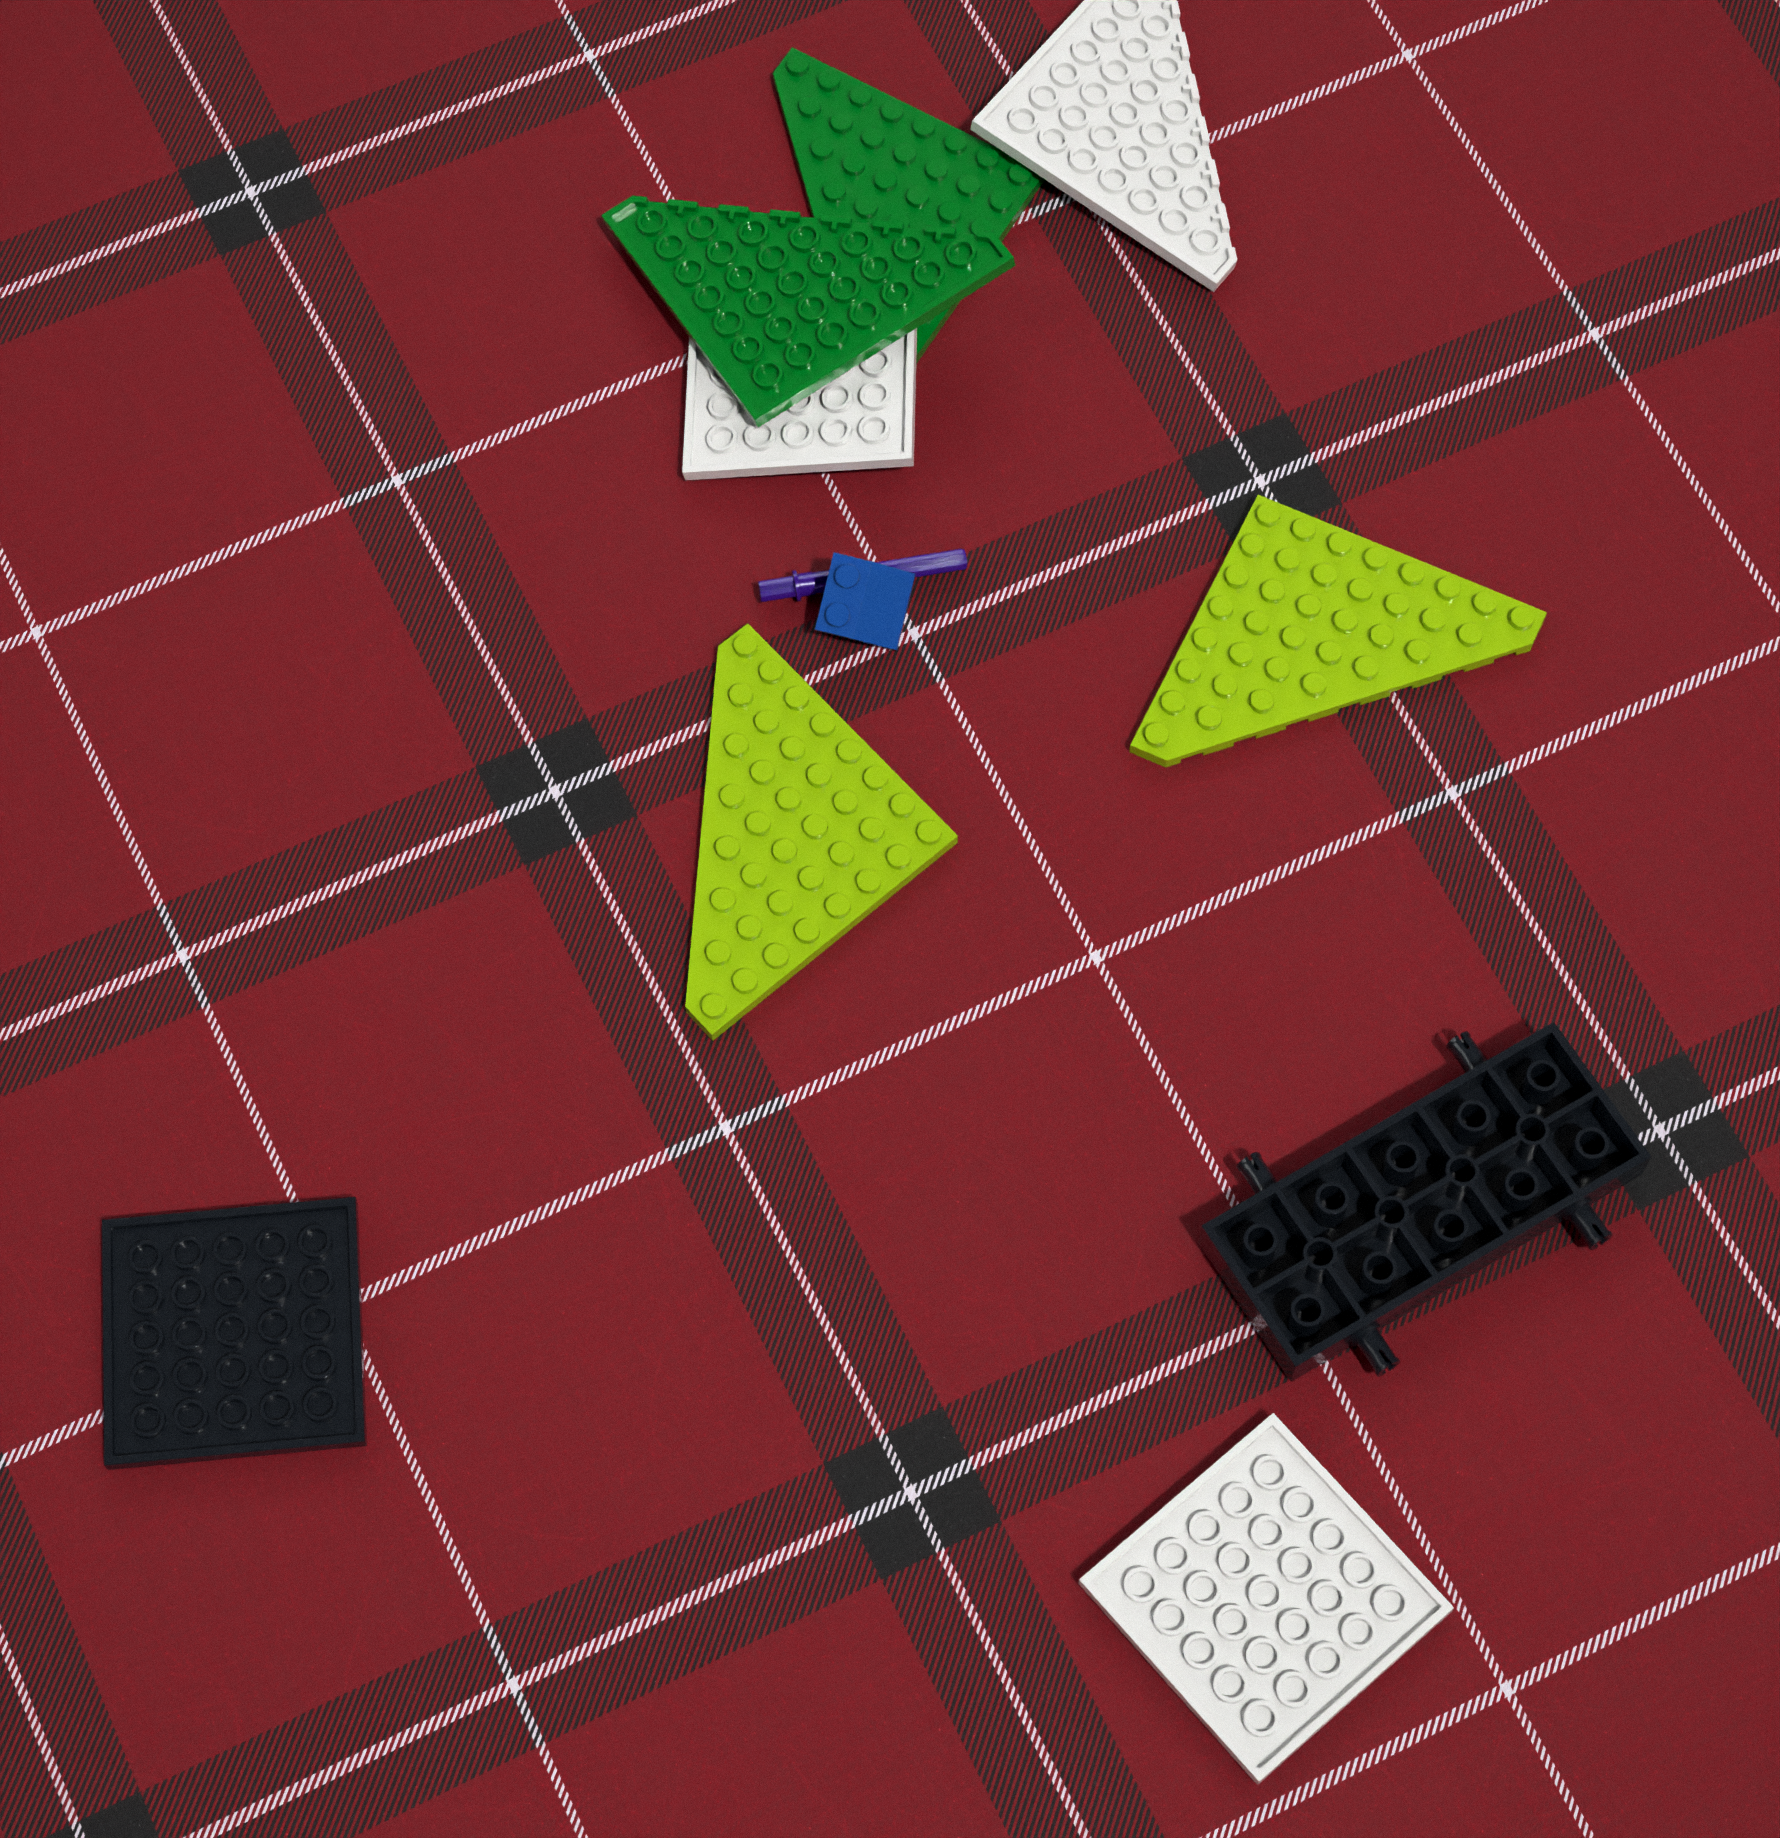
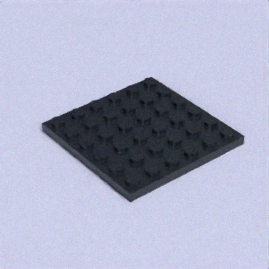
[102,1197,367,1470]

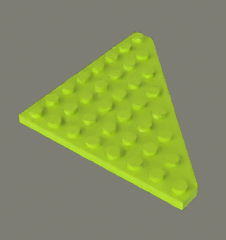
[1129,495,1547,768]
[685,623,958,1041]

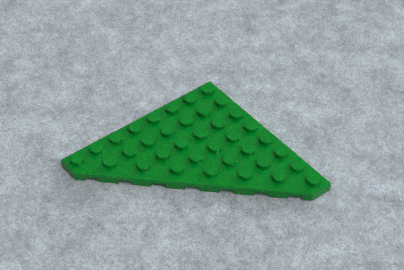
[773,47,1045,364]
[601,195,1016,428]

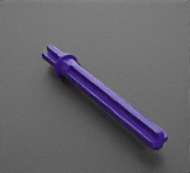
[758,549,967,602]

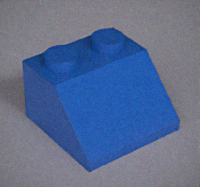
[815,552,916,651]

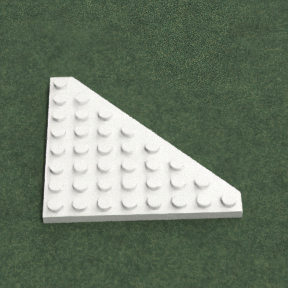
[970,0,1237,292]

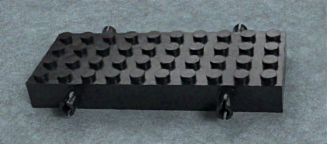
[1198,1022,1651,1382]

